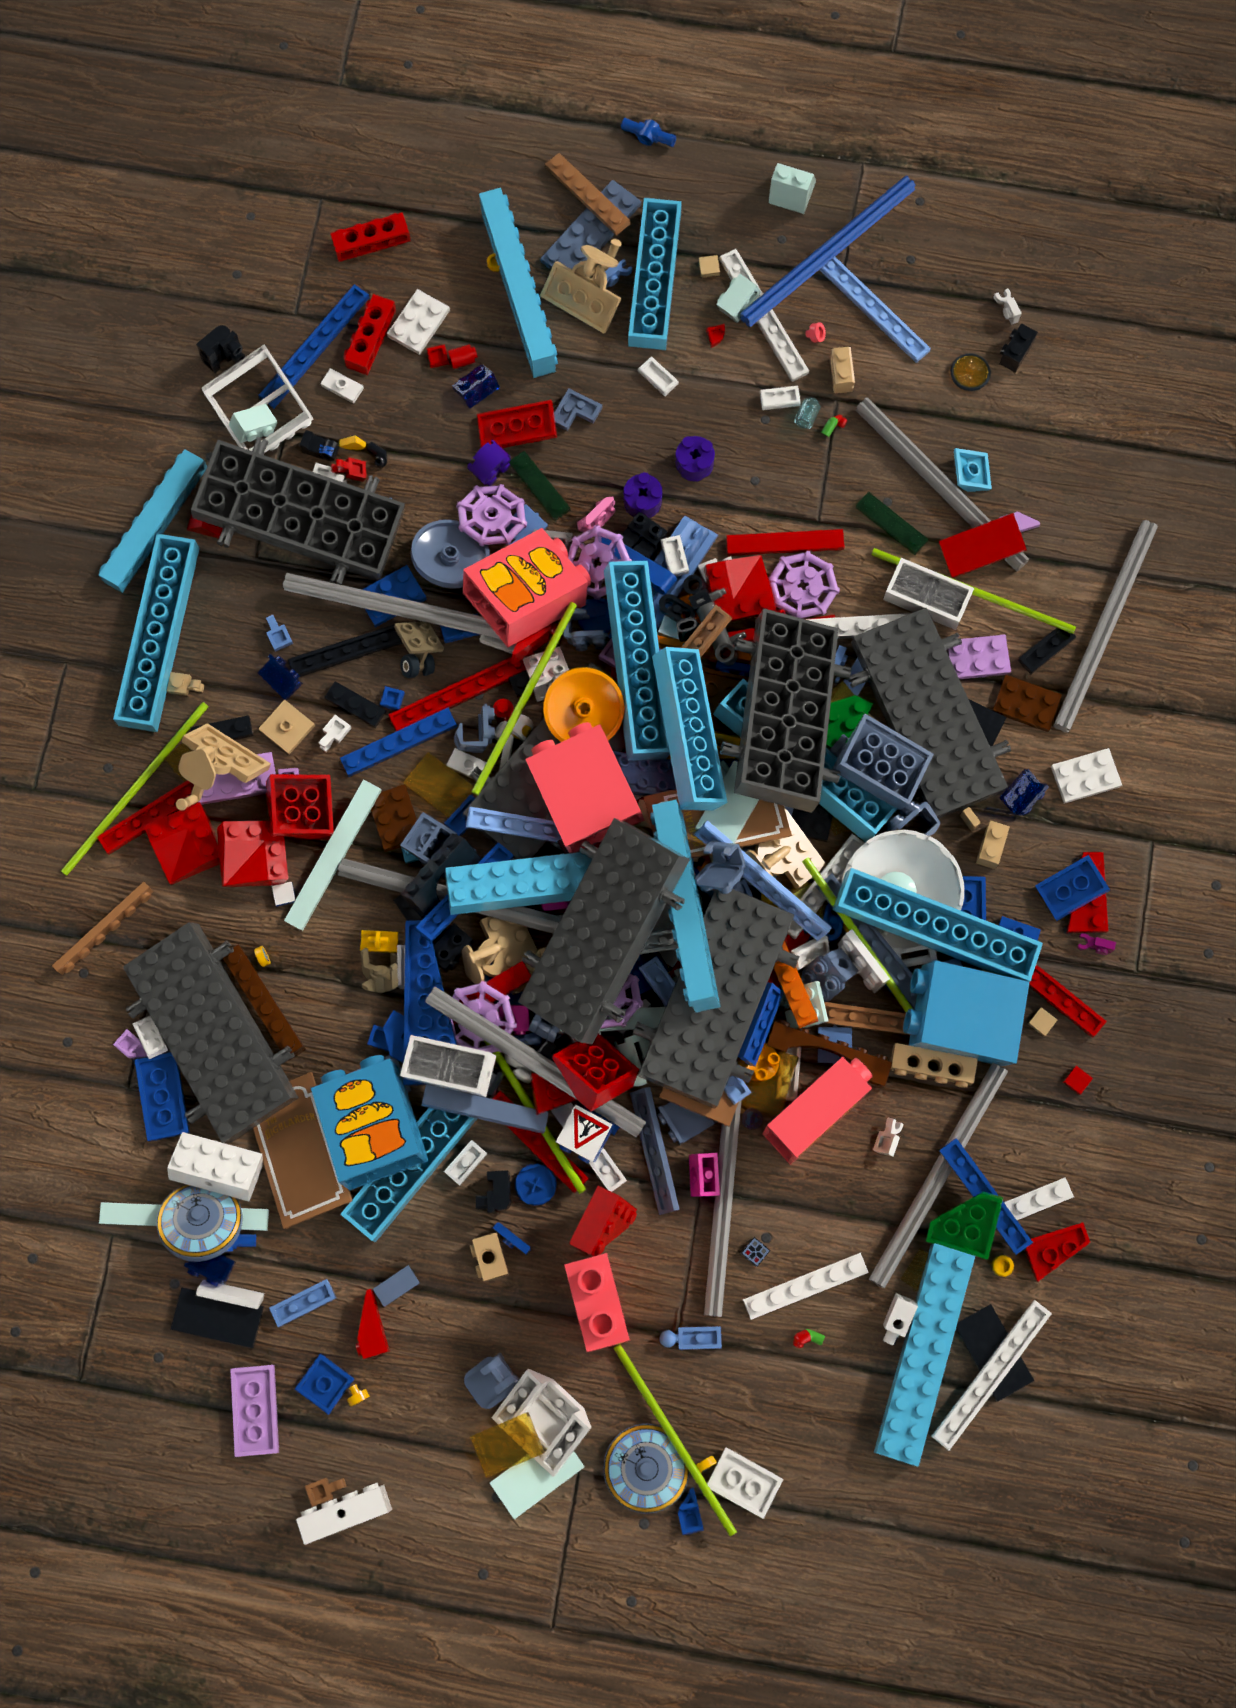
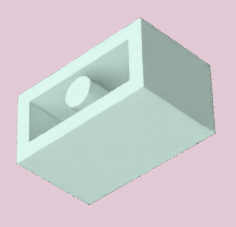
[716,274,761,323]
[229,404,277,443]

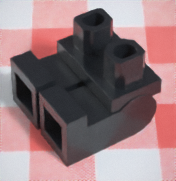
[196,325,245,374]
[621,512,668,560]
[476,1170,511,1214]

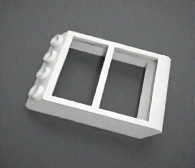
[202,344,313,455]

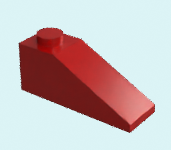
[511,622,558,665]
[355,1289,390,1359]

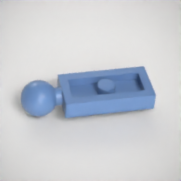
[659,1327,722,1349]

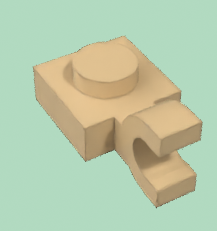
[167,672,204,696]

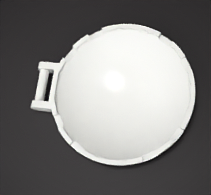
[842,830,964,967]

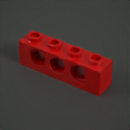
[330,212,411,262]
[343,294,396,375]

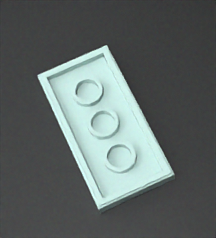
[695,761,759,843]
[490,1451,585,1519]

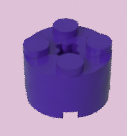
[675,436,715,482]
[467,440,511,486]
[624,472,663,518]

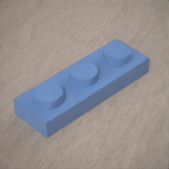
[269,1279,337,1327]

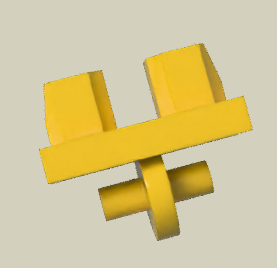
[360,930,399,953]

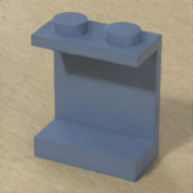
[657,1102,717,1146]

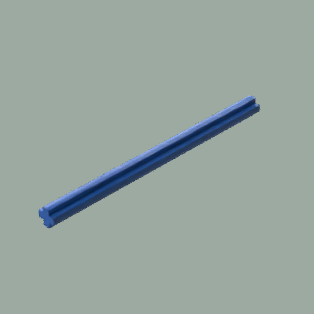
[740,176,916,327]

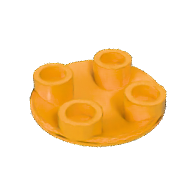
[738,1043,780,1082]

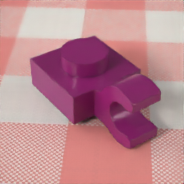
[1077,934,1116,955]

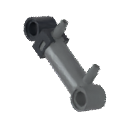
[683,575,747,666]

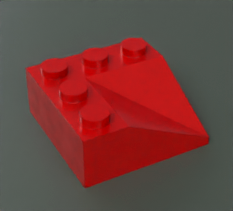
[704,555,776,622]
[266,774,334,839]
[144,802,220,885]
[217,821,288,887]
[552,1034,640,1112]
[569,1186,637,1257]

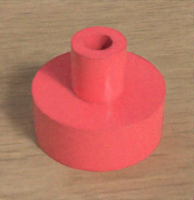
[805,323,826,343]

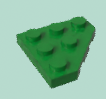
[826,695,873,749]
[926,1192,1004,1260]

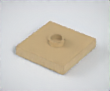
[259,700,315,755]

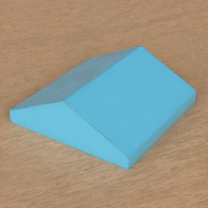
[954,448,992,492]

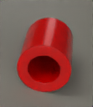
[448,344,478,369]
[493,699,514,723]

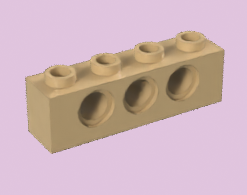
[890,1043,978,1088]

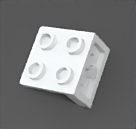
[523,647,569,702]

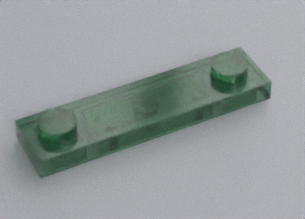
[509,451,571,521]
[855,491,928,555]

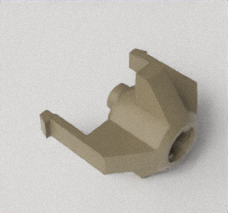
[361,948,398,993]

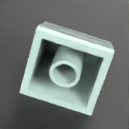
[769,163,816,214]

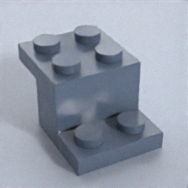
[400,812,477,879]

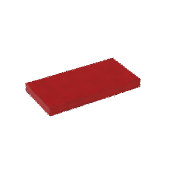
[477,400,557,448]
[939,513,1027,578]

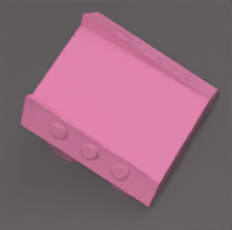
[577,497,615,533]

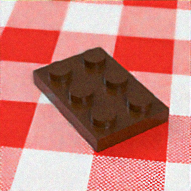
[993,675,1062,732]
[371,784,417,852]

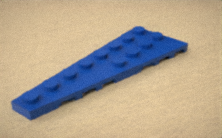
[403,920,457,1086]

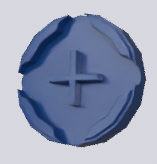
[578,598,611,633]
[515,1164,557,1206]

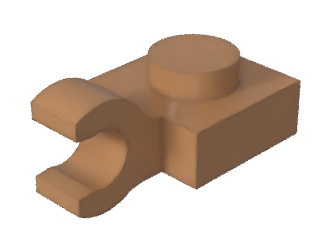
[305,1478,347,1507]

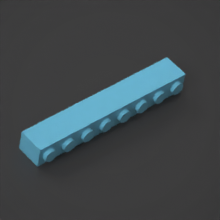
[99,449,207,593]

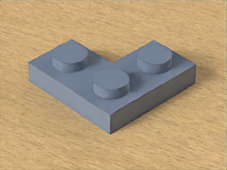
[554,388,602,431]

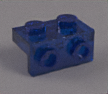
[452,364,500,408]
[258,654,303,701]
[999,769,1049,816]
[184,1254,236,1287]

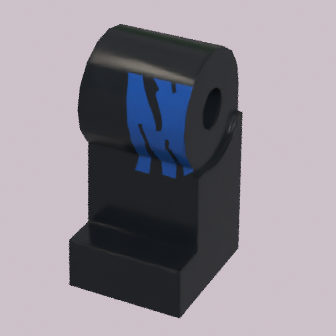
[300,430,340,461]

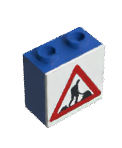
[556,1104,615,1164]

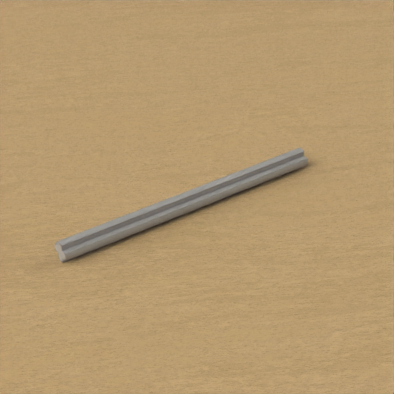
[856,398,1029,572]
[1053,520,1158,733]
[283,573,500,639]
[338,858,562,934]
[425,986,646,1137]
[869,1063,1008,1289]
[704,1101,741,1317]

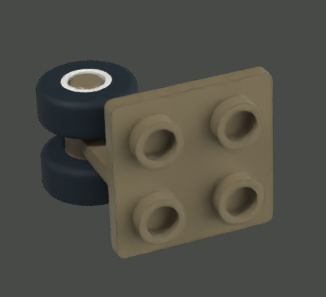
[394,622,444,678]

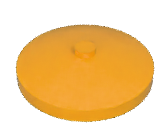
[543,667,625,742]

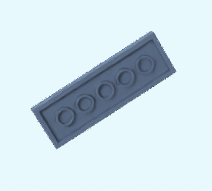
[541,180,641,269]

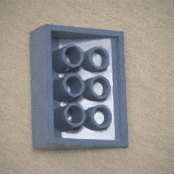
[832,714,934,811]

